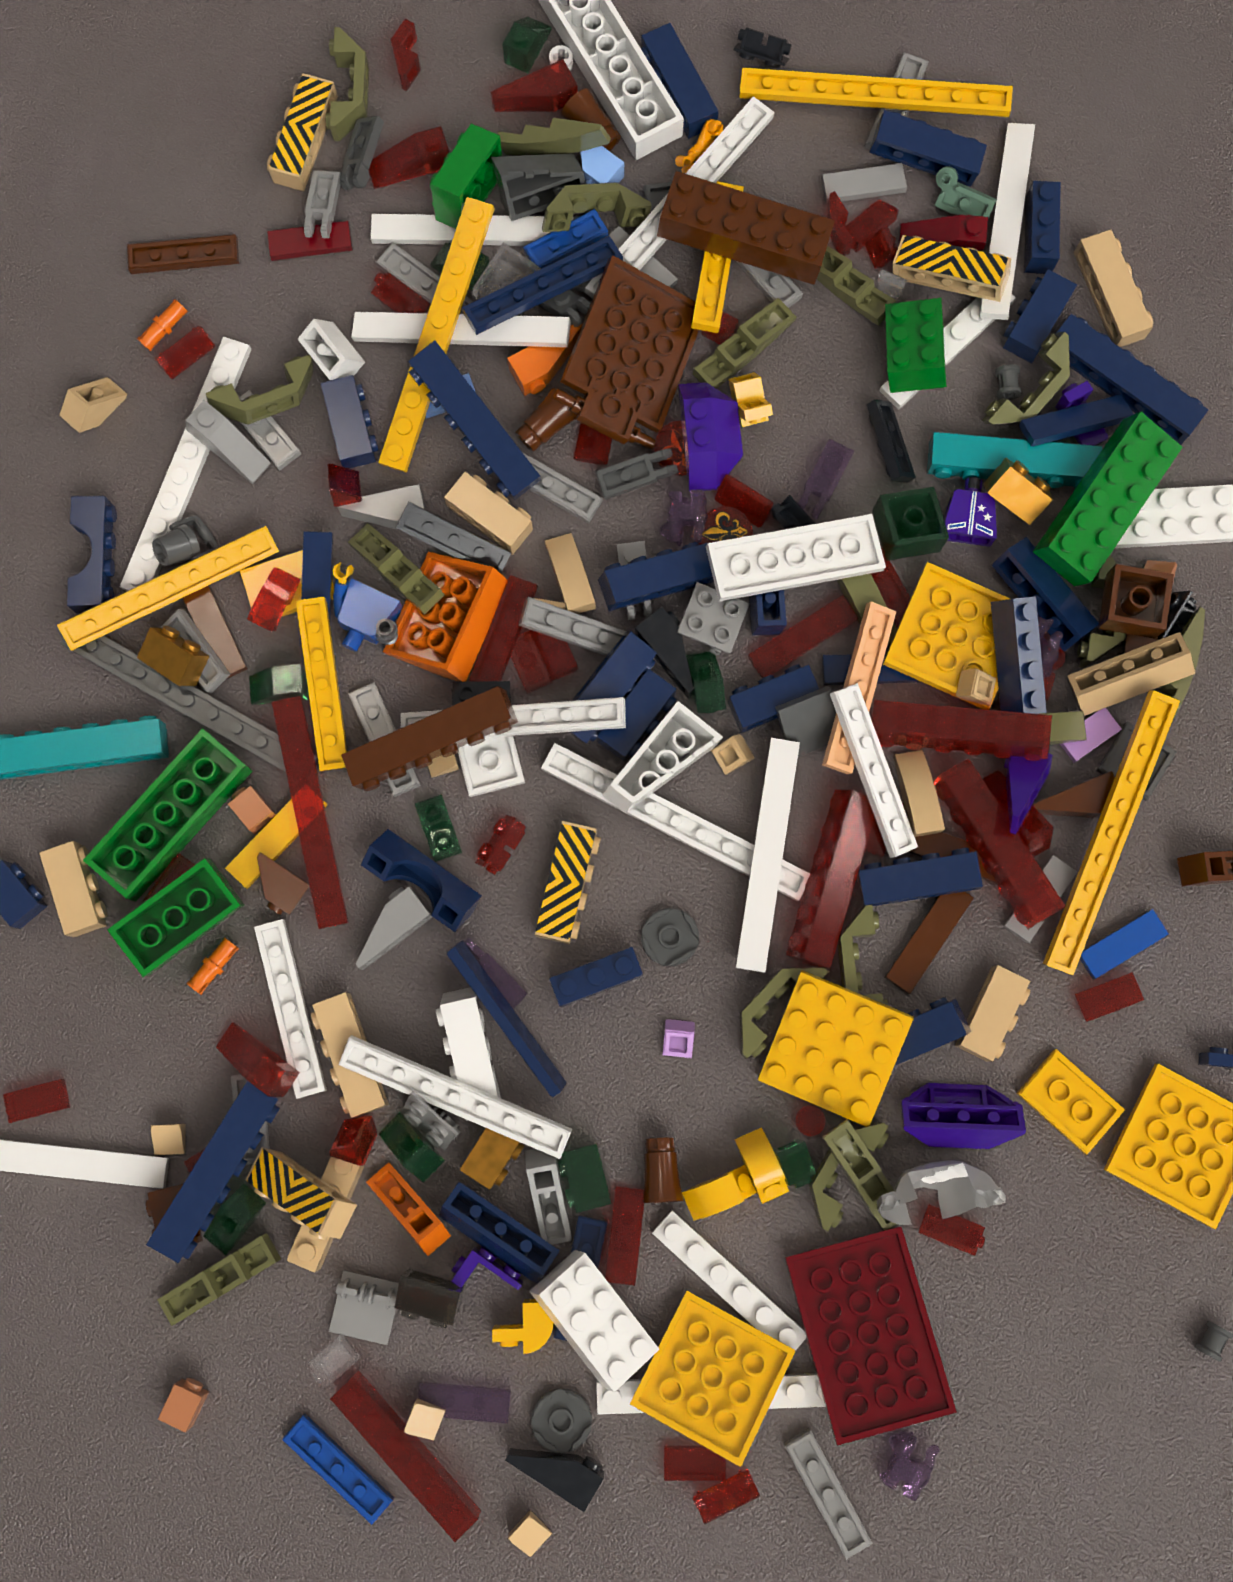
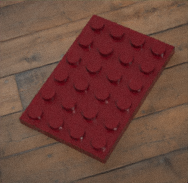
[785,1226,957,1446]

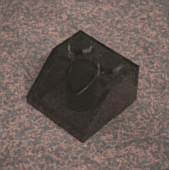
[394,1269,466,1328]

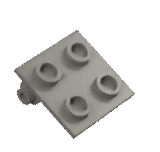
[677,582,750,655]
[402,1092,461,1151]
[329,1270,402,1345]

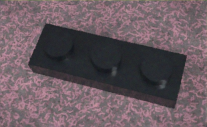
[866,399,916,483]

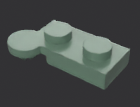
[934,166,997,218]

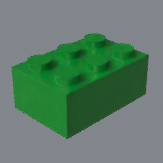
[430,123,502,229]
[885,297,947,393]

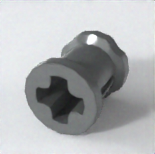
[995,364,1022,400]
[1194,1321,1233,1362]

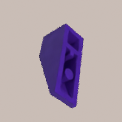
[1004,743,1053,835]

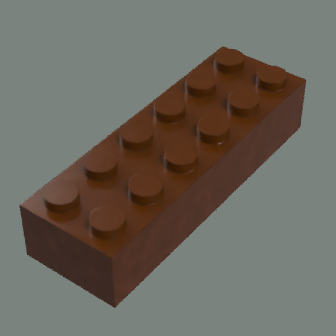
[657,171,835,285]

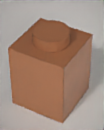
[228,786,276,834]
[158,1378,209,1433]

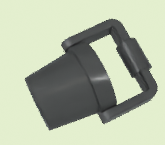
[152,516,219,566]

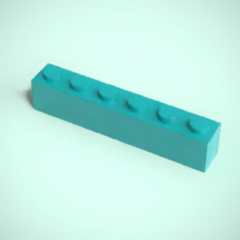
[927,432,1102,489]
[0,716,169,780]

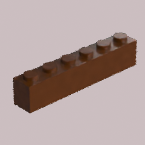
[341,686,518,791]

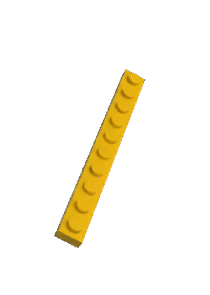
[739,68,1013,117]
[378,197,495,473]
[1043,690,1180,975]

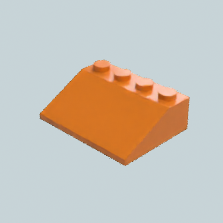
[383,551,510,682]

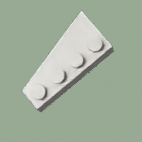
[603,701,723,813]
[436,987,501,1121]

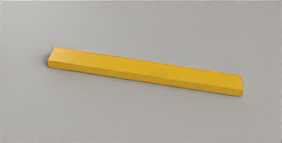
[57,525,279,651]

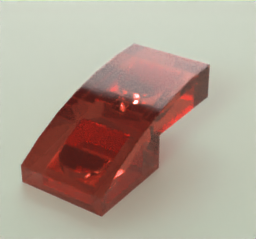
[826,191,853,256]
[247,567,301,632]
[1075,972,1144,1022]

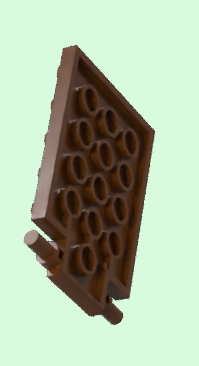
[553,255,699,450]

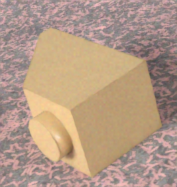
[59,377,127,433]

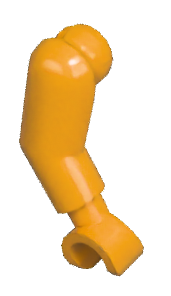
[675,119,723,173]

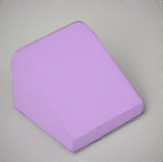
[662,1019,695,1058]

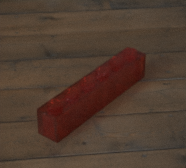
[872,700,1052,761]
[934,758,1066,930]
[786,789,875,969]
[330,1370,481,1542]

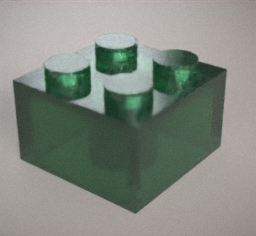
[872,486,949,561]

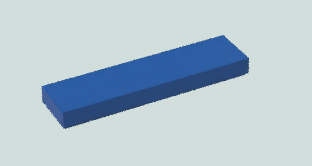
[282,1414,394,1525]

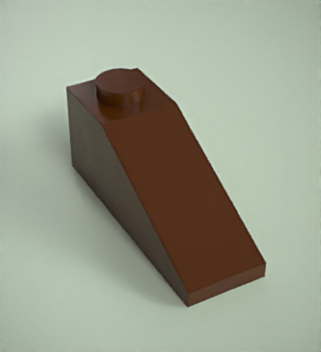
[1028,771,1115,818]
[1177,851,1233,887]

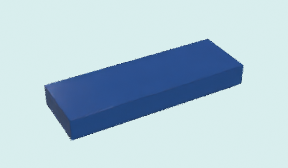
[524,209,608,271]
[1080,909,1169,979]

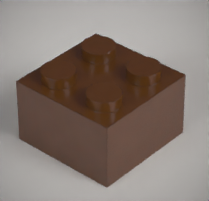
[1098,564,1174,639]

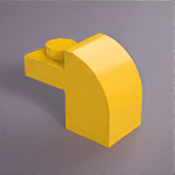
[728,372,773,427]
[734,1127,789,1204]
[682,1165,757,1221]
[492,1299,554,1354]

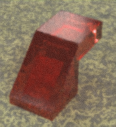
[391,19,421,91]

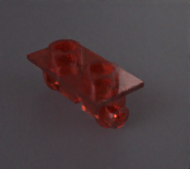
[371,272,430,313]
[155,326,216,379]
[475,815,526,875]
[918,1204,985,1256]
[692,1469,760,1524]

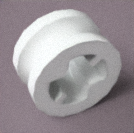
[549,45,573,75]

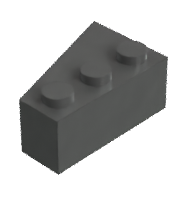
[491,153,586,221]

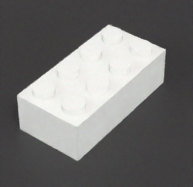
[529,1250,659,1392]

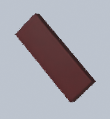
[267,221,353,261]

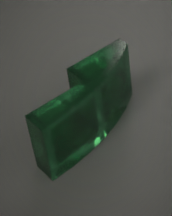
[415,794,462,862]

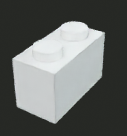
[298,319,365,380]

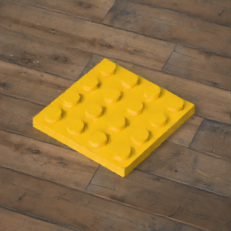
[882,562,1010,711]
[758,970,914,1127]
[1104,1064,1233,1229]
[630,1291,796,1467]

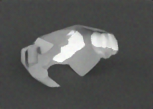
[877,1160,1006,1225]

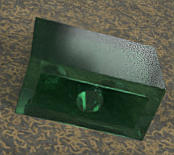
[558,1143,612,1213]

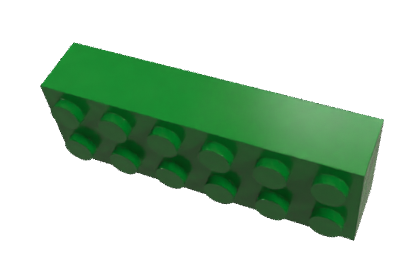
[1033,411,1183,587]
[83,728,253,902]

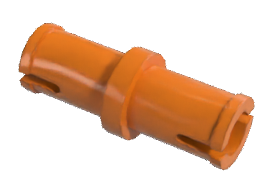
[137,299,188,352]
[186,937,239,995]

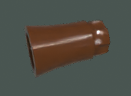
[561,88,621,151]
[515,388,577,451]
[642,1137,684,1203]

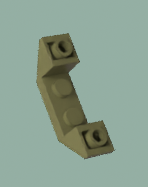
[326,27,369,141]
[542,183,652,232]
[982,332,1070,425]
[205,355,313,425]
[1077,555,1126,668]
[837,905,889,1006]
[740,968,828,1059]
[809,1122,889,1231]

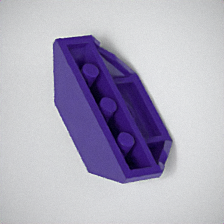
[678,382,743,492]
[901,1083,1026,1149]

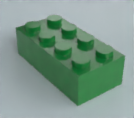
[107,858,245,977]

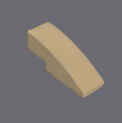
[545,533,596,614]
[894,750,945,837]

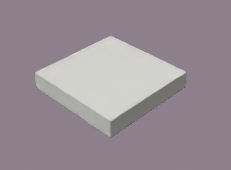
[458,736,525,797]

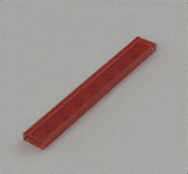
[272,696,349,929]

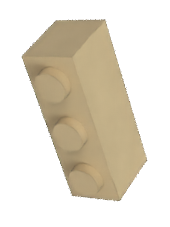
[444,472,533,555]
[39,841,108,937]
[955,965,1030,1062]

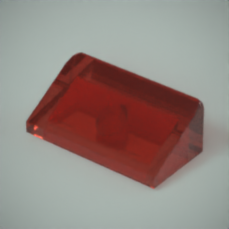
[838,199,899,253]
[573,423,612,465]
[327,464,362,507]
[715,474,774,528]
[530,630,578,681]
[329,1115,377,1166]

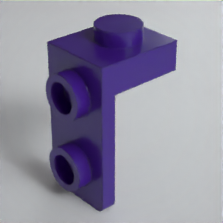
[1055,381,1108,446]
[451,1247,523,1290]

